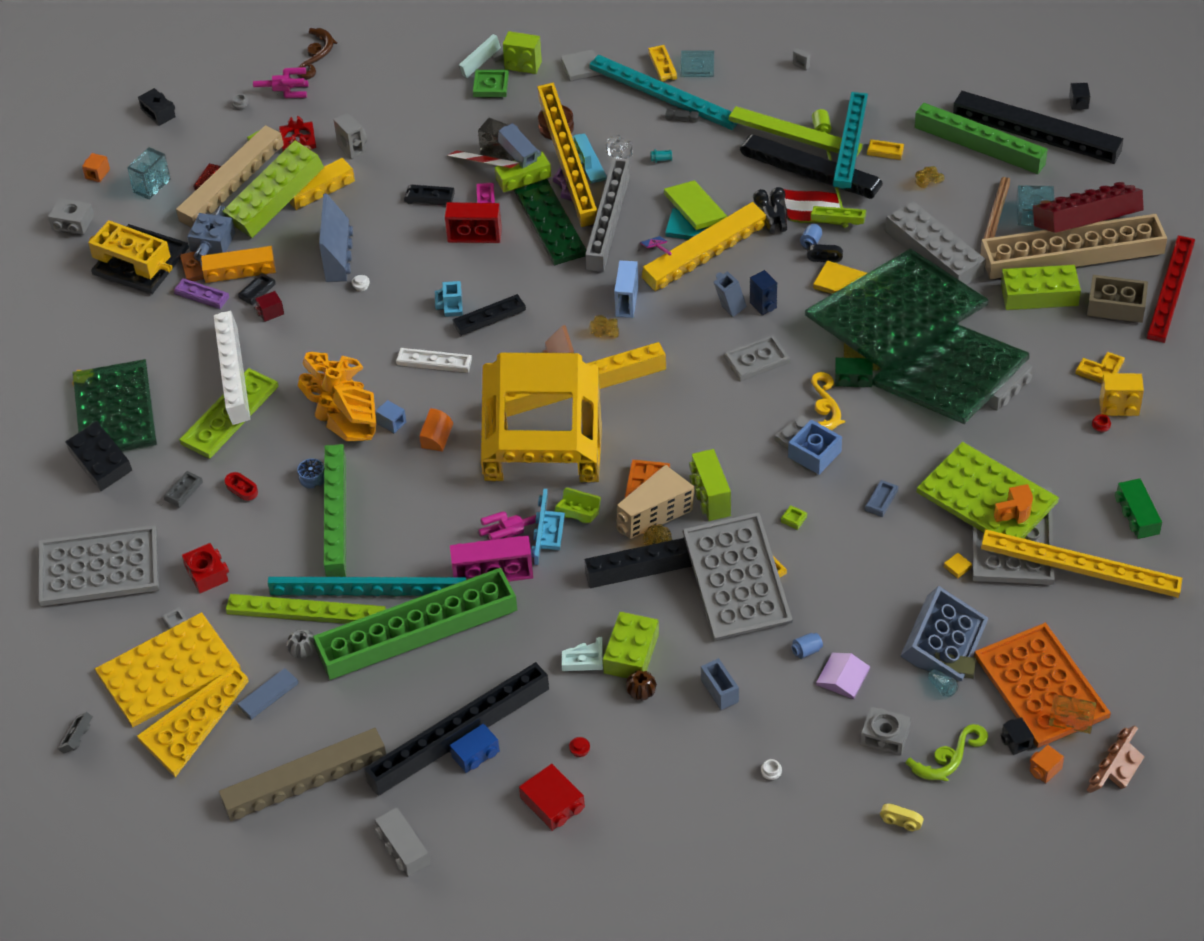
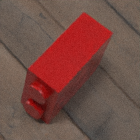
[519,763,585,831]

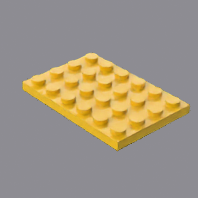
[95,612,241,728]

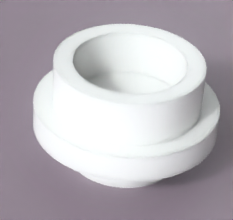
[352,275,370,291]
[761,759,782,780]

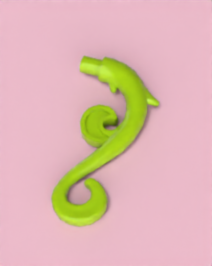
[905,724,988,781]

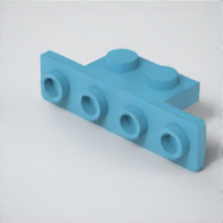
[572,134,607,183]
[531,489,565,565]

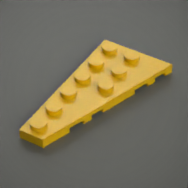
[137,665,249,778]

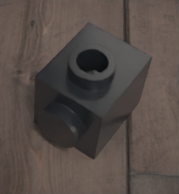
[1069,83,1090,110]
[1000,717,1034,755]

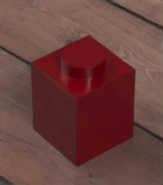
[254,291,284,322]

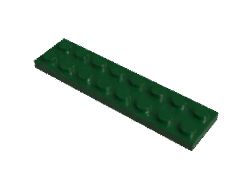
[513,179,587,266]

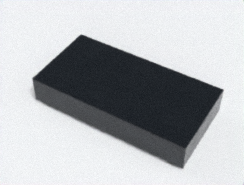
[238,273,276,305]

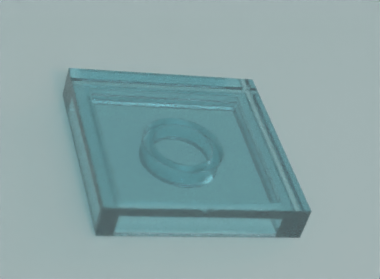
[681,51,714,77]

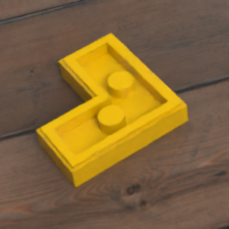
[1075,352,1125,384]

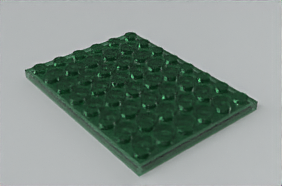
[805,248,988,369]

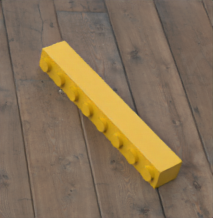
[642,202,766,291]

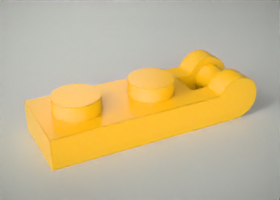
[648,45,677,82]

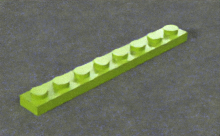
[226,594,386,624]

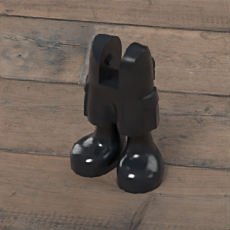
[753,187,787,233]

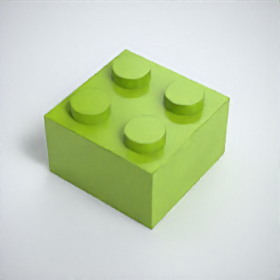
[503,31,542,74]

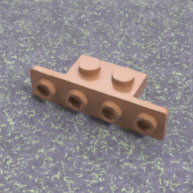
[1087,725,1144,793]

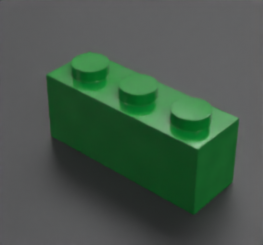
[1115,478,1162,539]

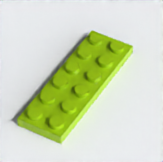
[179,368,279,459]

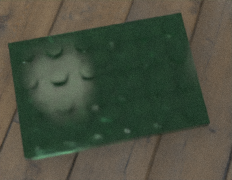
[72,359,157,451]

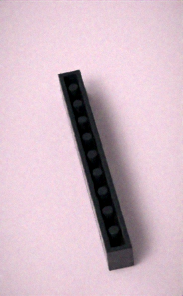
[953,90,1124,164]
[364,662,549,796]

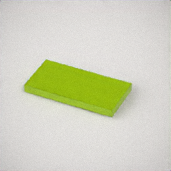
[664,180,728,230]

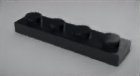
[452,294,526,336]

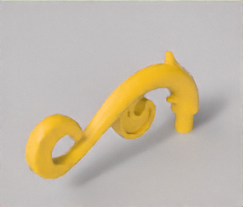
[811,372,845,431]

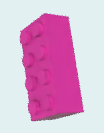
[450,536,533,582]

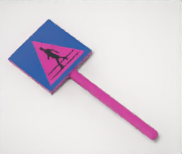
[640,236,672,255]

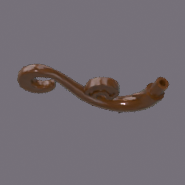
[297,28,338,79]

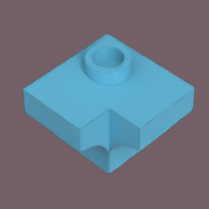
[435,281,463,317]

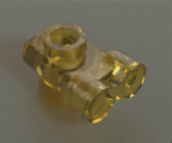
[915,166,944,188]
[589,315,619,337]

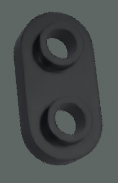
[807,244,843,263]

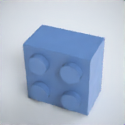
[788,420,842,475]

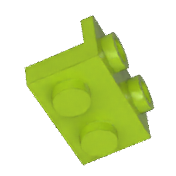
[555,487,601,523]

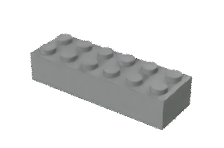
[886,201,986,291]

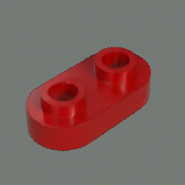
[224,472,258,501]

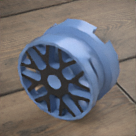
[297,458,324,488]

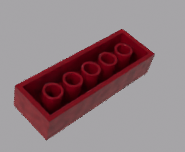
[1033,182,1144,233]

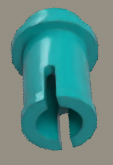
[650,149,672,163]

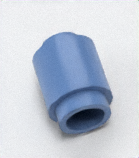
[800,224,822,249]
[791,633,823,659]

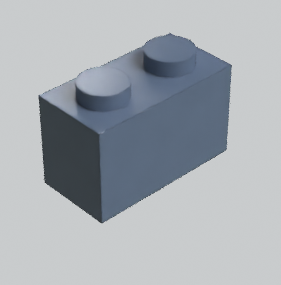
[701,658,739,710]

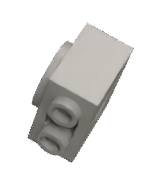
[334,113,367,159]
[48,198,94,235]
[861,707,911,755]

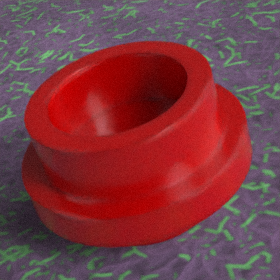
[1092,414,1111,432]
[569,737,590,757]

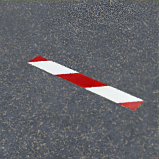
[447,150,520,168]

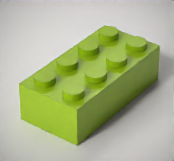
[1001,265,1081,310]

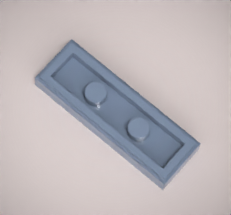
[238,668,299,720]

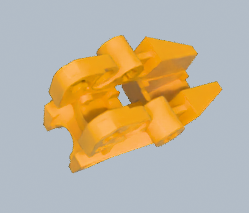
[297,352,376,441]

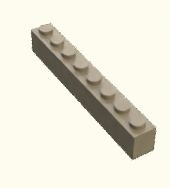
[219,728,386,822]

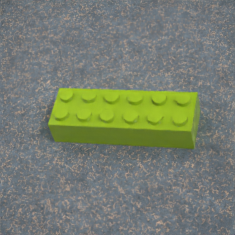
[223,140,324,238]

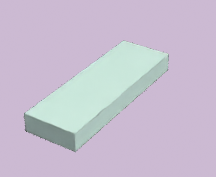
[459,34,501,78]

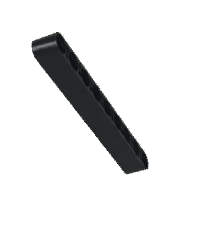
[740,134,883,199]

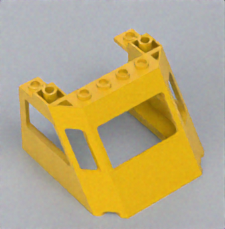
[481,353,602,483]

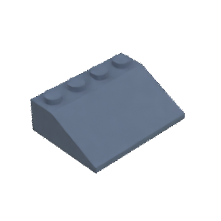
[319,194,353,282]
[900,586,989,681]

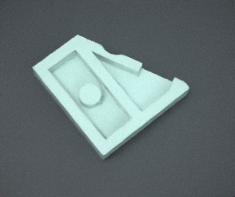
[562,637,603,671]

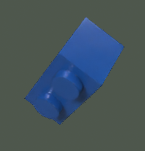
[450,724,500,773]

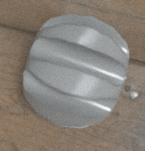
[287,629,316,659]

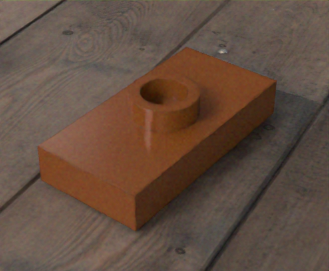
[180,251,204,281]

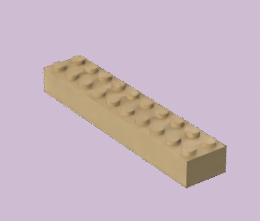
[980,214,1167,279]

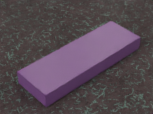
[174,278,230,309]

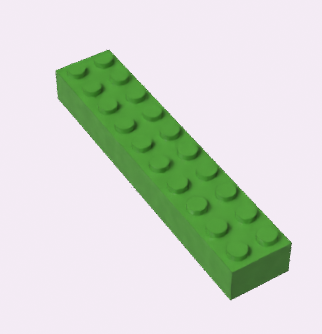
[313,568,518,680]

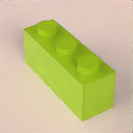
[494,151,551,193]

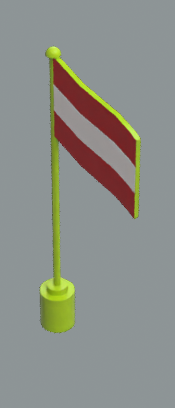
[784,109,849,228]

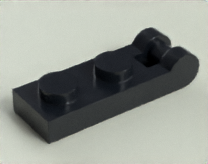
[404,185,455,204]

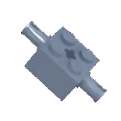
[187,206,235,262]

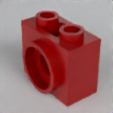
[182,543,229,594]

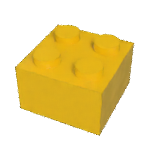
[1099,373,1144,416]

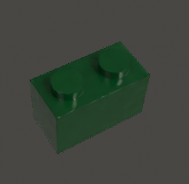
[835,357,873,387]

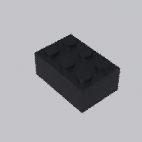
[65,421,132,491]

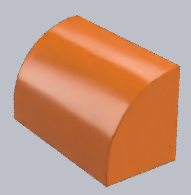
[419,408,453,452]

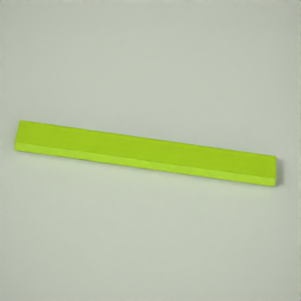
[729,106,863,156]

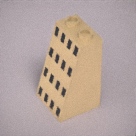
[616,465,694,539]

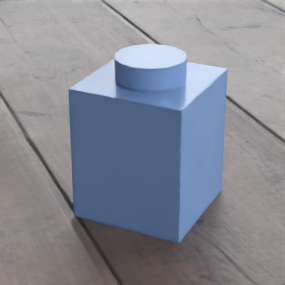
[375,400,406,434]

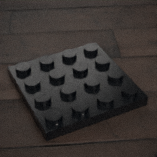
[91,224,189,294]

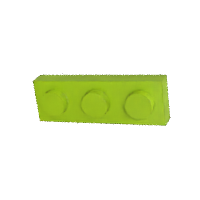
[811,206,866,225]

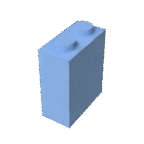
[614,260,639,318]

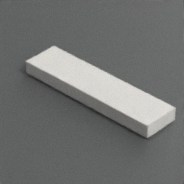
[396,348,472,373]

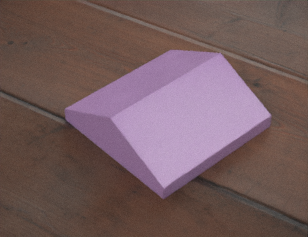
[816,652,870,699]

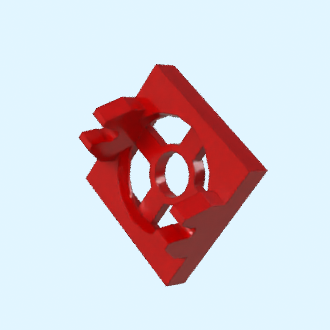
[279,116,316,151]

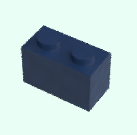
[750,270,777,315]

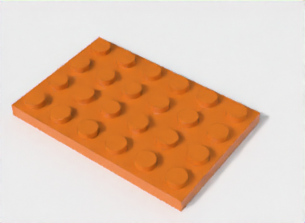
[974,622,1111,748]

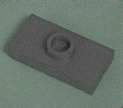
[164,471,203,508]

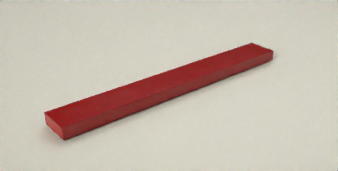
[1147,235,1195,343]

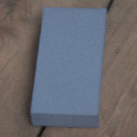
[865,480,899,517]

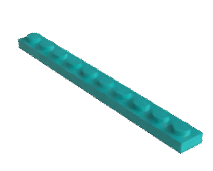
[589,54,738,130]
[833,92,868,189]
[268,577,466,596]

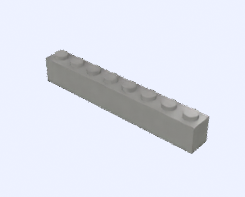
[586,158,631,272]

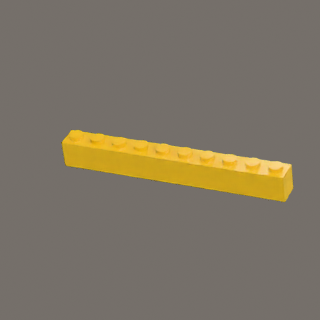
[537,82,597,227]
[505,342,666,417]

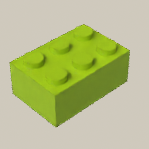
[689,449,731,521]
[603,612,659,679]

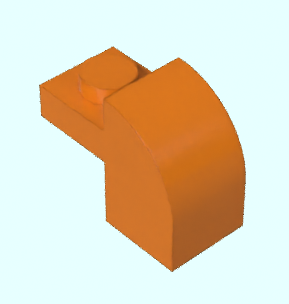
[994,484,1033,524]

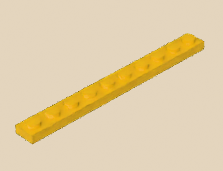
[981,529,1183,598]

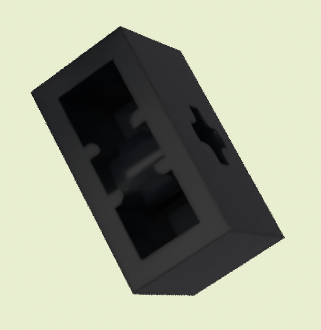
[138,88,176,126]

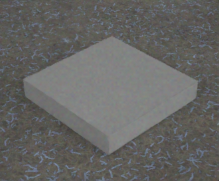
[561,49,601,81]

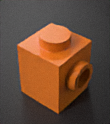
[82,153,110,182]
[1030,744,1064,784]

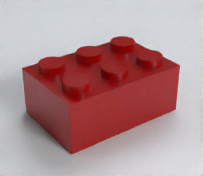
[445,202,502,243]

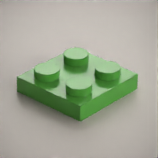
[473,70,509,97]

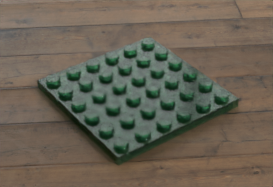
[872,316,1030,424]

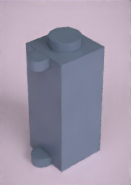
[498,123,541,168]
[714,271,747,317]

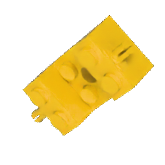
[88,220,172,279]

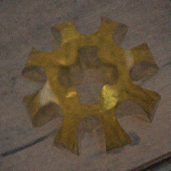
[643,524,672,546]

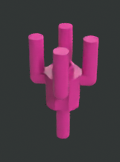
[253,67,309,98]
[478,511,536,540]

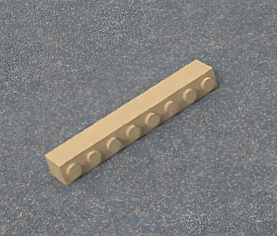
[176,125,284,228]

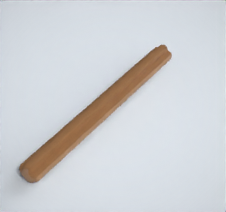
[983,177,1010,239]

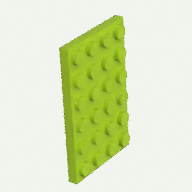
[916,442,1059,539]

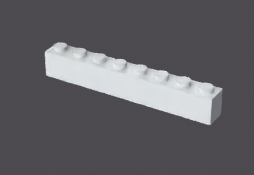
[214,310,251,425]

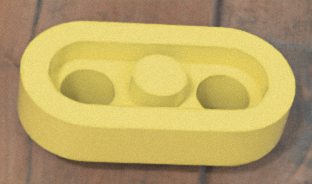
[880,804,924,831]

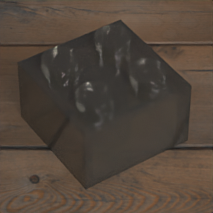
[478,118,515,161]

